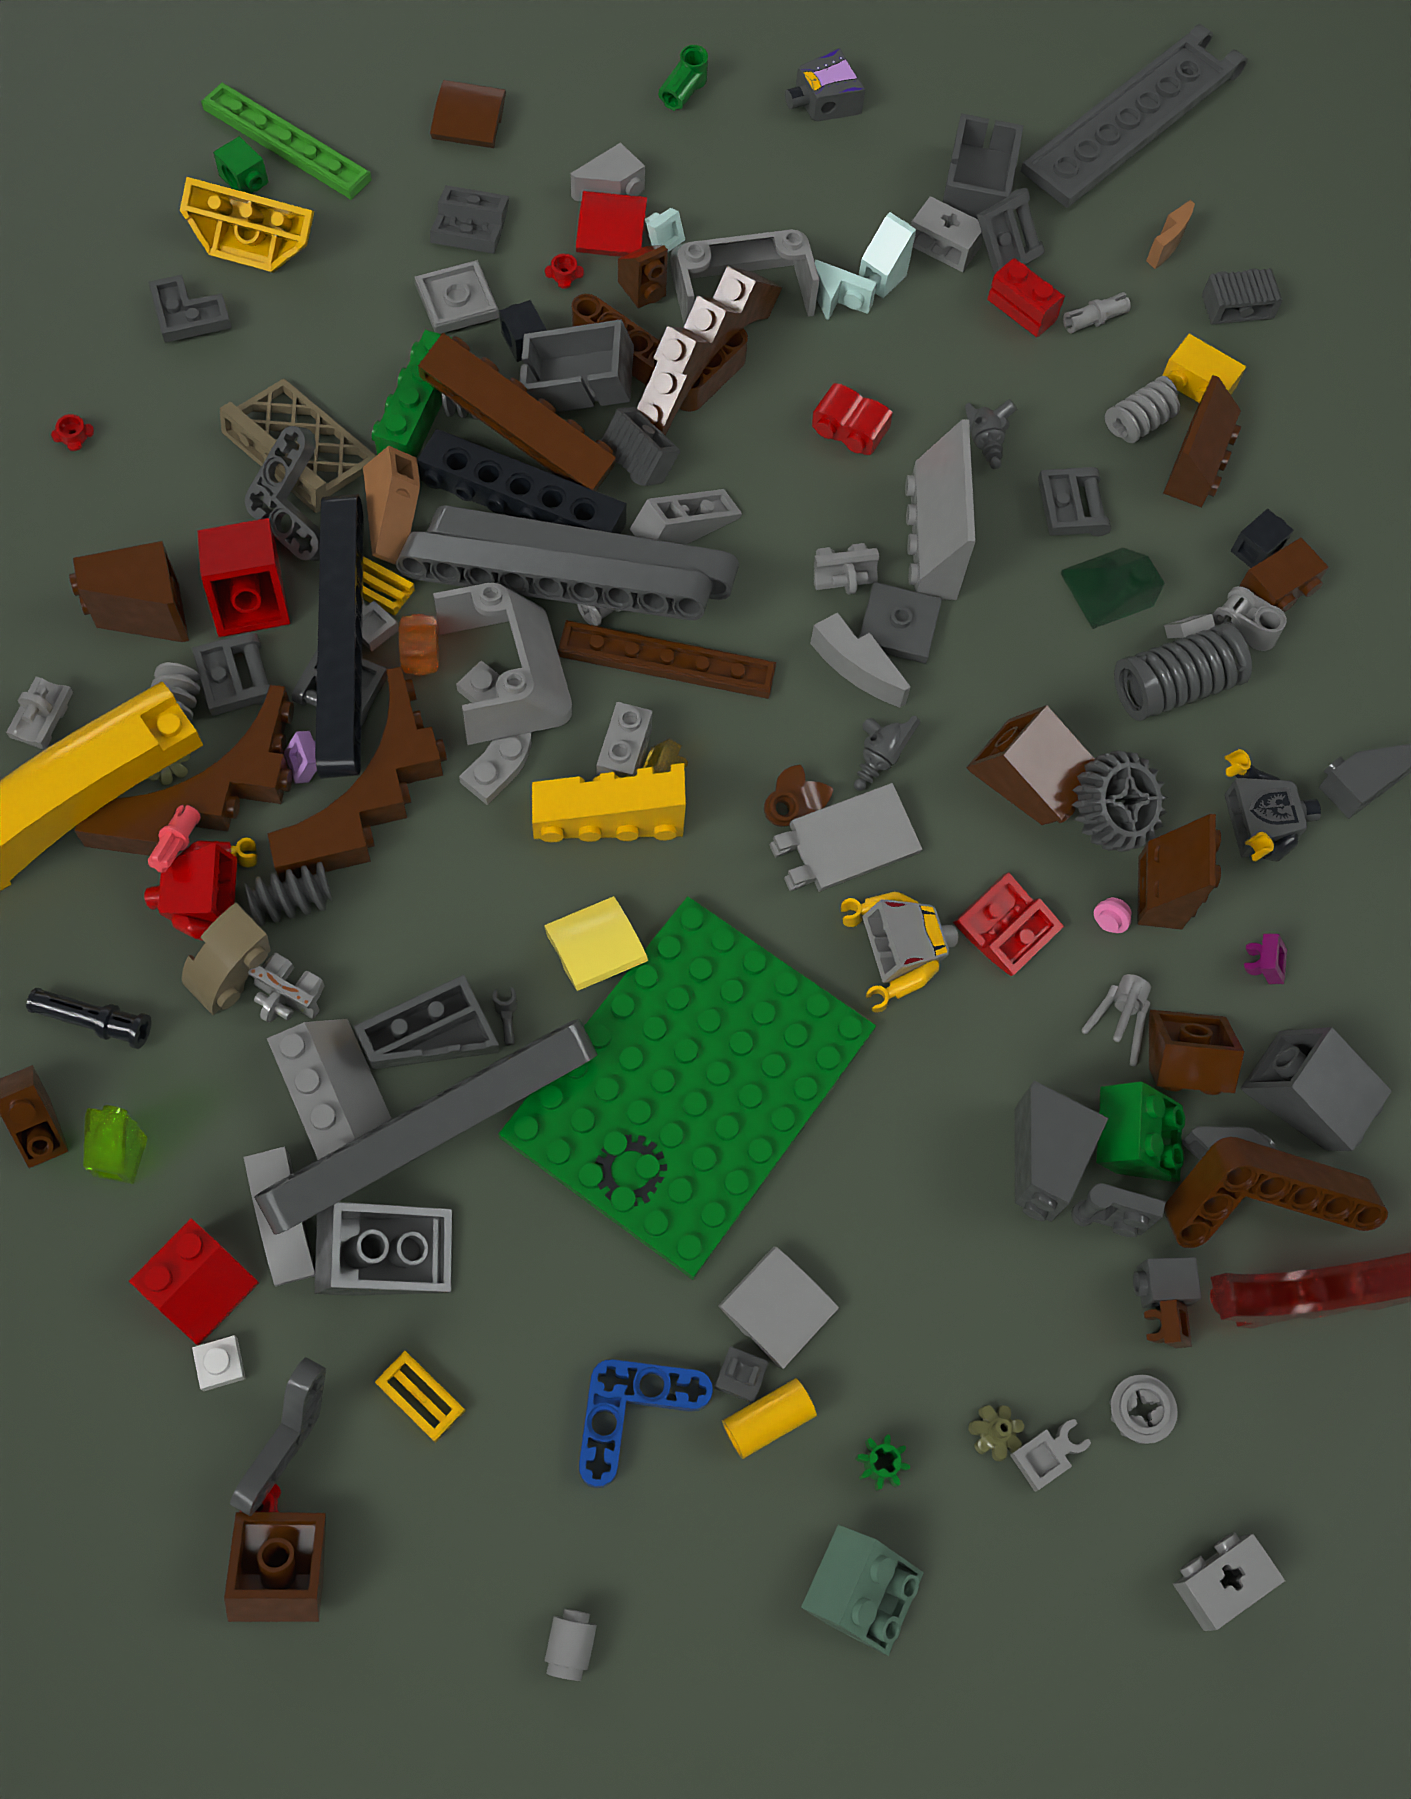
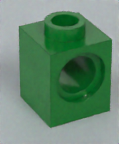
[213,136,269,194]

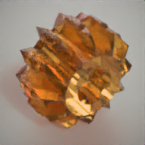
[399,614,440,676]

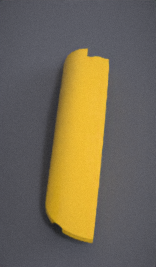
[0,681,203,891]

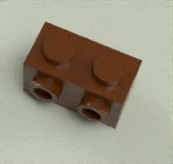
[1239,537,1329,612]

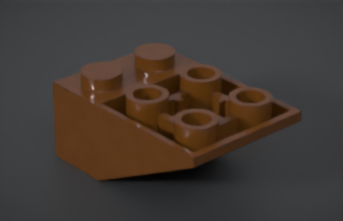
[1137,814,1221,930]

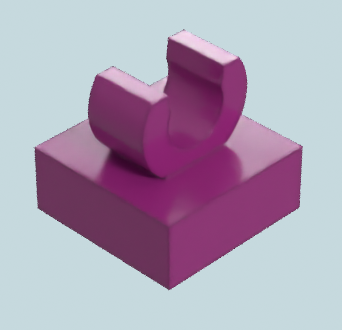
[1244,934,1287,984]

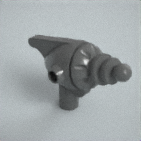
[965,399,1018,469]
[854,716,920,791]

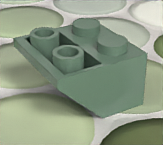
[801,1524,924,1656]

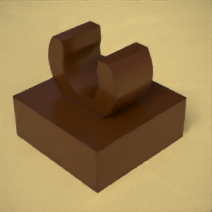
[1144,1299,1192,1349]

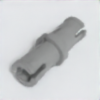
[1063,292,1131,334]

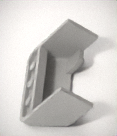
[670,229,819,325]
[433,583,572,745]

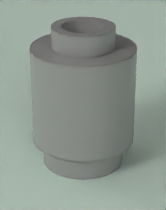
[544,1608,597,1681]

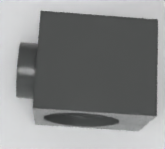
[1133,1257,1202,1308]

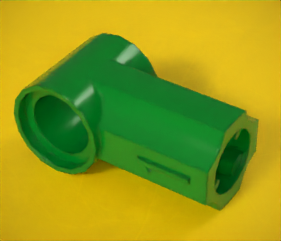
[658,45,708,111]

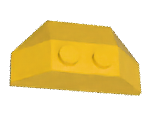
[180,177,314,273]

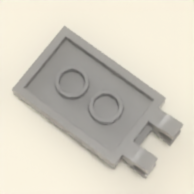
[769,783,923,892]

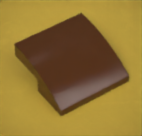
[430,80,506,148]

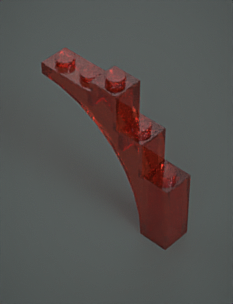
[1210,1252,1411,1329]

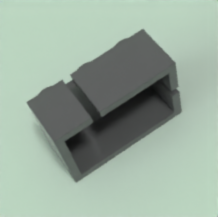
[942,113,1024,219]
[520,319,634,412]

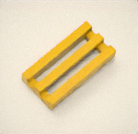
[363,556,415,616]
[375,1351,466,1443]

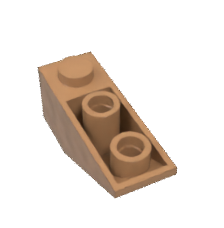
[363,446,420,565]

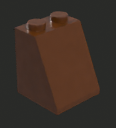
[69,541,189,642]
[966,705,1095,825]

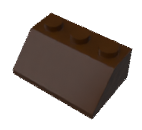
[1163,375,1242,508]

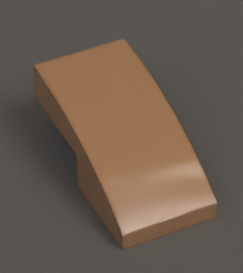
[1146,200,1195,269]

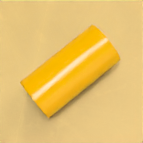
[722,1378,817,1459]

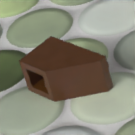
[618,245,668,309]
[0,1065,68,1168]

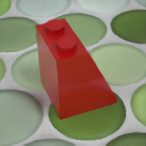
[197,518,290,637]

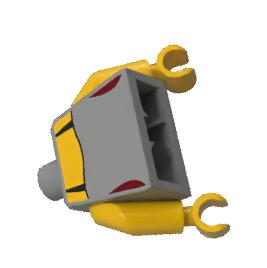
[841,891,958,1013]

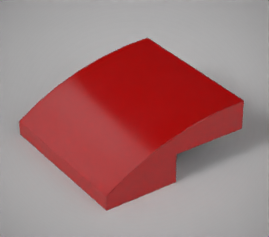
[576,191,647,257]
[953,872,1064,976]

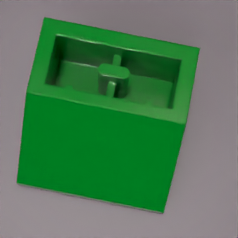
[1096,1081,1185,1182]

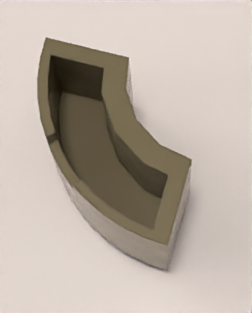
[182,903,271,1015]

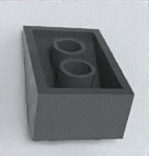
[315,1202,452,1295]

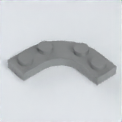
[456,660,532,805]

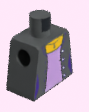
[785,48,865,121]

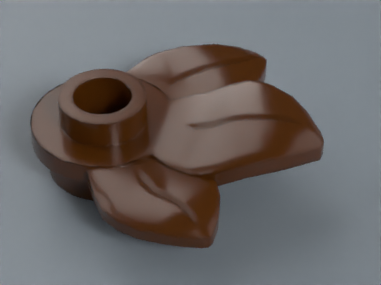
[764,764,833,827]

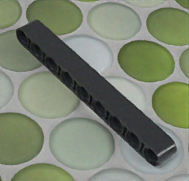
[315,494,364,779]

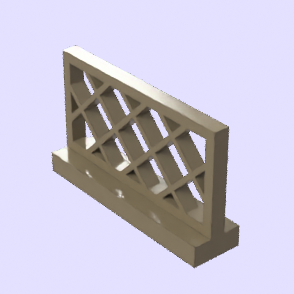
[220,378,376,513]

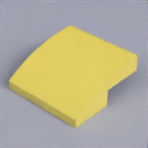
[544,896,648,991]

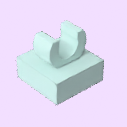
[644,208,685,252]

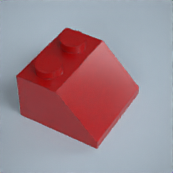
[128,1218,259,1346]

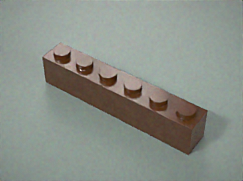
[418,333,616,491]

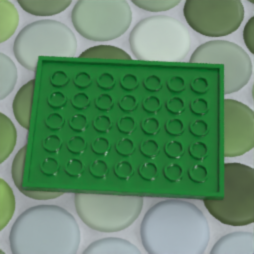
[498,896,876,1280]

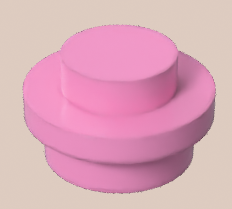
[1094,897,1132,933]

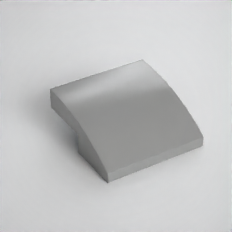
[718,1246,839,1369]

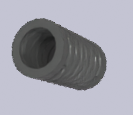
[1114,623,1252,721]

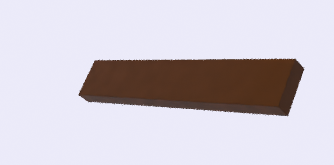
[558,620,776,699]

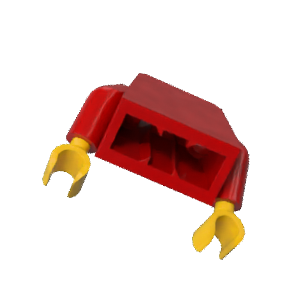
[144,837,258,941]

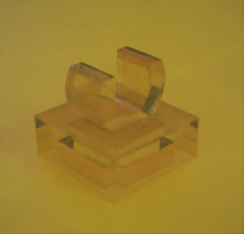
[643,738,688,774]

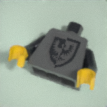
[1224,749,1321,862]

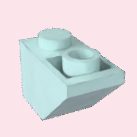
[859,212,916,298]

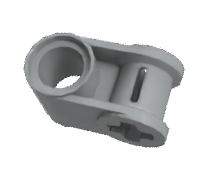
[1213,586,1287,651]

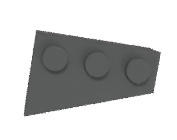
[354,974,499,1070]

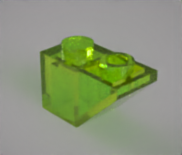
[83,1105,148,1184]

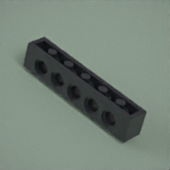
[417,429,627,534]

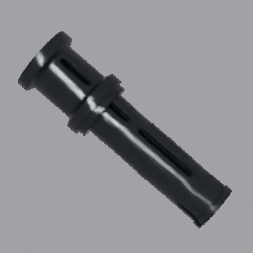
[26,988,152,1049]

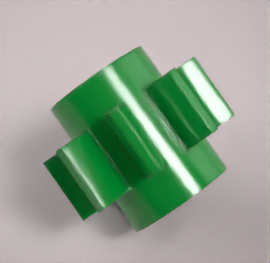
[855,1434,910,1491]

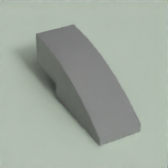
[810,612,911,708]
[243,1146,315,1287]

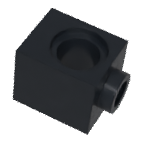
[499,300,547,362]
[1231,508,1294,568]

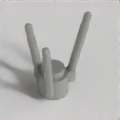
[1082,974,1151,1066]

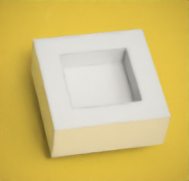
[192,1335,246,1391]

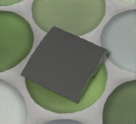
[430,185,509,254]

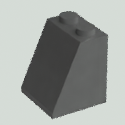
[1241,1027,1392,1151]
[1015,1081,1108,1222]

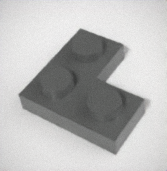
[149,275,232,343]

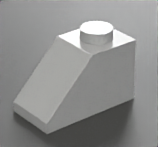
[570,142,645,201]

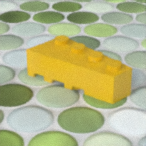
[532,763,686,842]

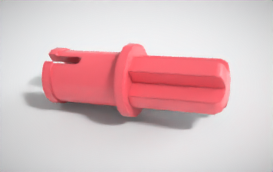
[148,805,201,873]

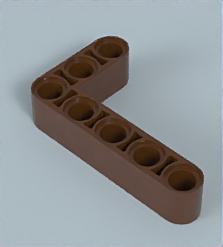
[572,293,748,412]
[1164,1137,1388,1248]

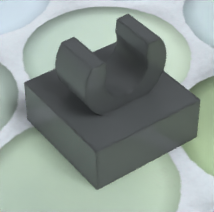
[714,1346,769,1403]

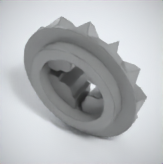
[1109,1375,1178,1444]

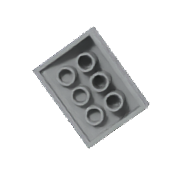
[905,419,975,600]

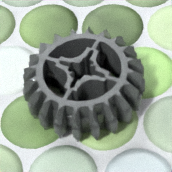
[1072,750,1168,852]

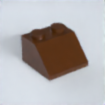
[1149,1009,1245,1095]
[224,1512,326,1622]

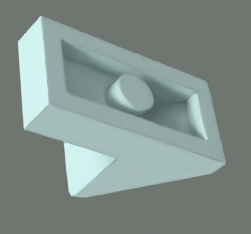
[815,260,877,320]

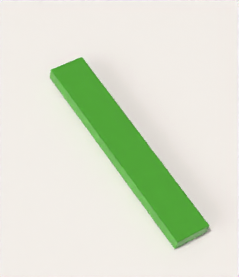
[201,82,372,200]

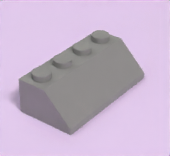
[267,1019,392,1159]

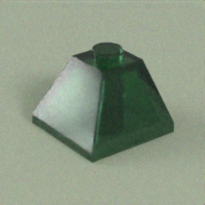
[1060,548,1165,629]

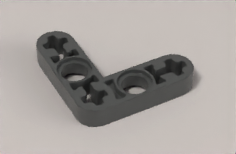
[245,426,320,561]
[230,1357,326,1516]

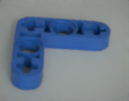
[579,1359,713,1488]

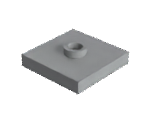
[414,260,499,334]

